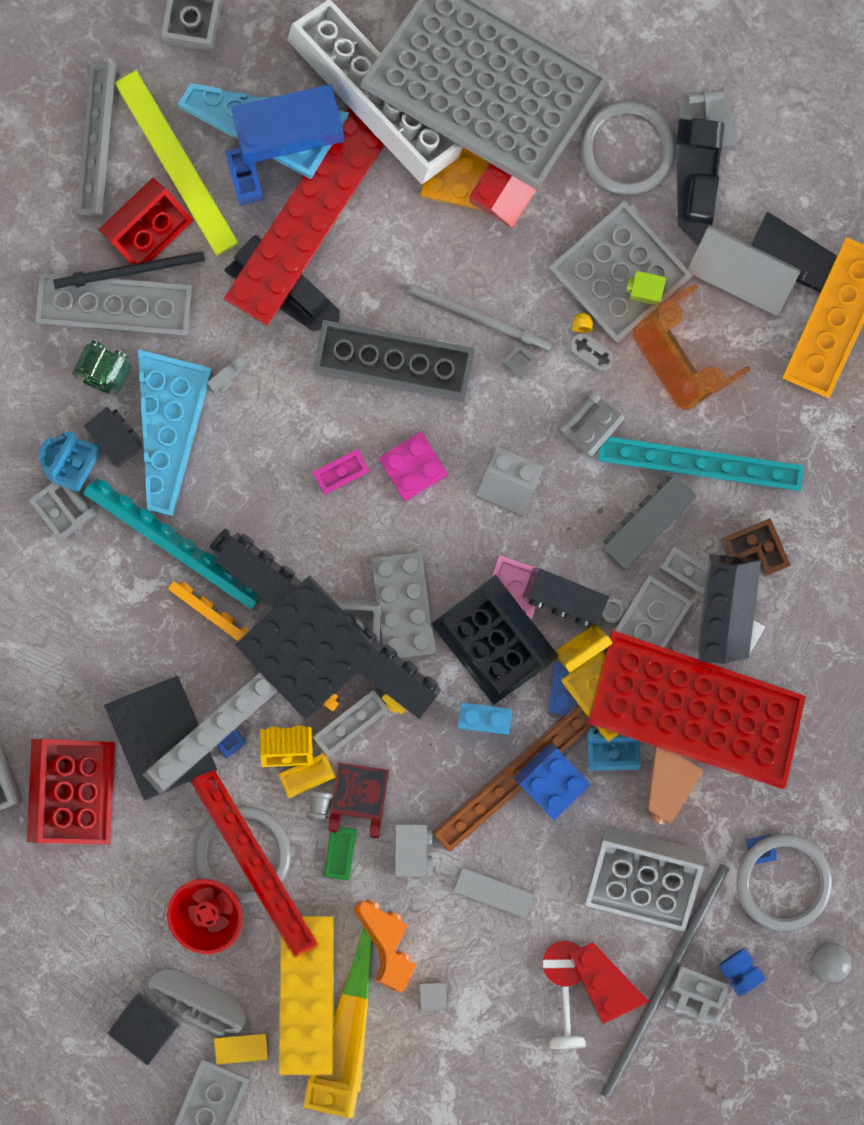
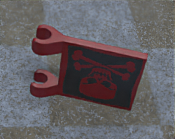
[328,763,389,839]

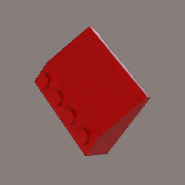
[26,739,115,845]

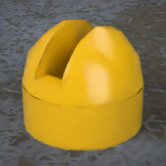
[572,312,593,333]

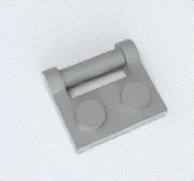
[557,391,625,457]
[29,483,97,541]

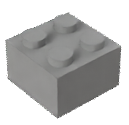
[161,0,222,52]

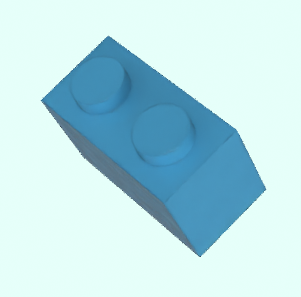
[458,703,512,735]

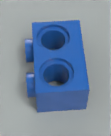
[225,148,264,206]

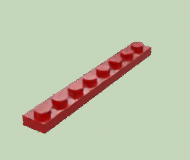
[191,770,318,958]

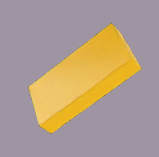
[278,753,336,799]
[214,1033,268,1065]

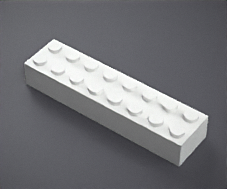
[287,0,463,184]

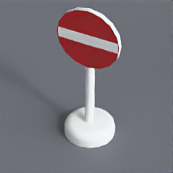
[542,941,586,1049]

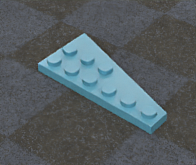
[178,83,349,179]
[138,349,212,517]

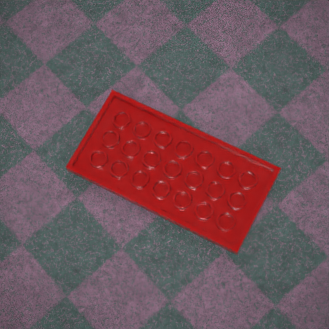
[587,630,806,789]

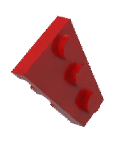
[568,942,649,1024]

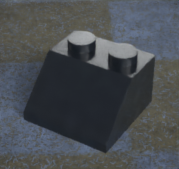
[107,992,180,1066]

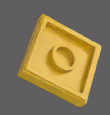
[555,625,612,672]

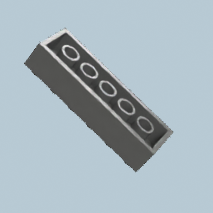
[313,320,475,402]

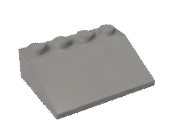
[585,826,706,932]

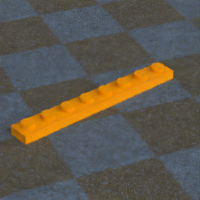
[168,581,339,712]

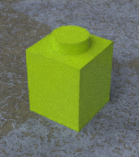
[626,271,666,306]

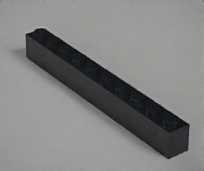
[214,532,441,719]

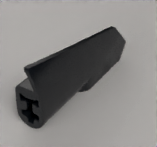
[676,117,725,244]
[751,212,837,293]
[224,235,340,331]

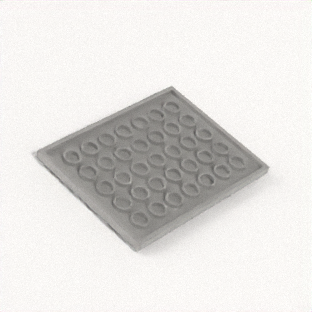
[360,0,609,190]

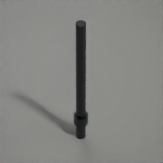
[53,251,205,289]

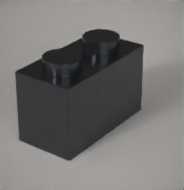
[84,407,142,468]

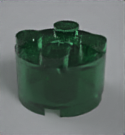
[72,340,131,395]

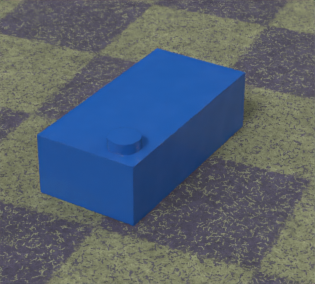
[231,84,344,165]

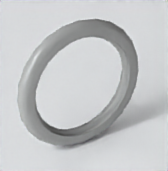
[580,101,676,195]
[194,806,291,904]
[736,834,833,931]

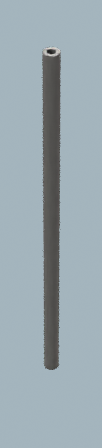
[601,864,730,1099]

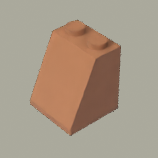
[645,746,704,825]

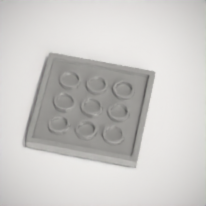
[549,200,693,344]

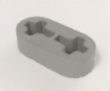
[570,334,614,372]

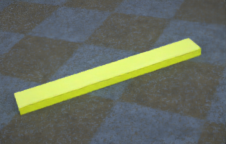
[115,70,239,256]

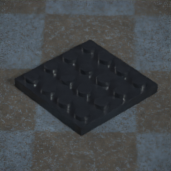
[235,575,380,720]

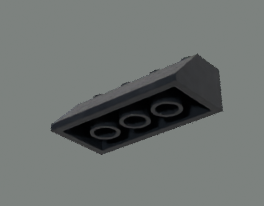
[698,554,761,664]

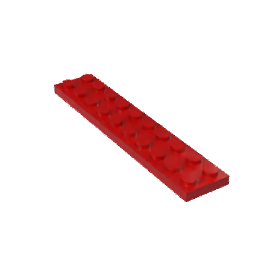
[224,107,385,327]

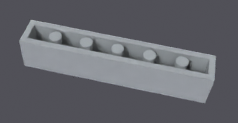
[143,672,278,794]

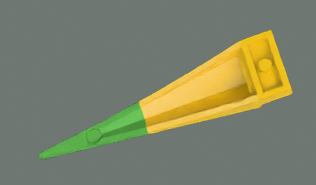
[303,927,373,1118]

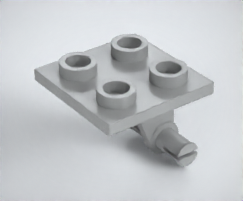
[678,89,736,148]

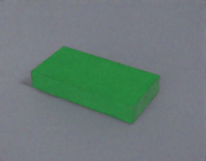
[324,827,357,881]

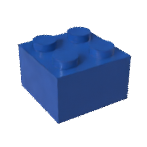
[513,743,591,820]

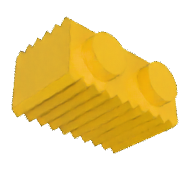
[260,725,313,767]

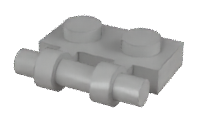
[665,966,730,1026]

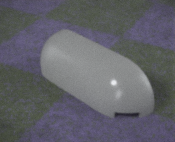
[148,969,246,1036]

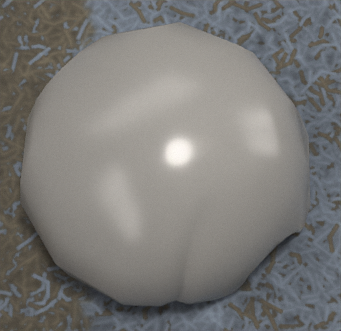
[812,944,853,983]

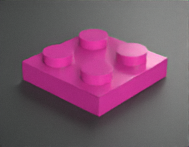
[378,431,448,502]

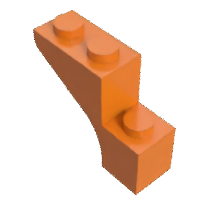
[353,899,417,993]

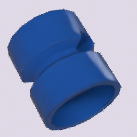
[718,948,766,997]

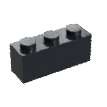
[522,568,609,628]

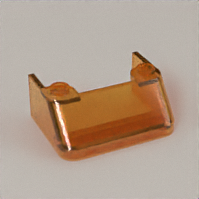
[633,283,751,411]

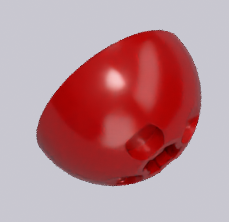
[167,878,243,954]

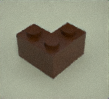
[720,518,791,577]

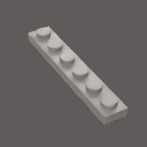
[77,62,116,216]

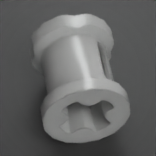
[306,791,333,820]

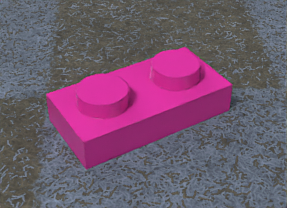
[313,449,370,495]

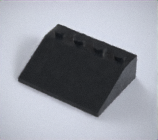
[431,574,559,704]
[104,676,218,801]

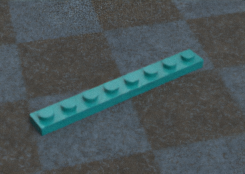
[597,437,804,492]
[83,478,262,610]

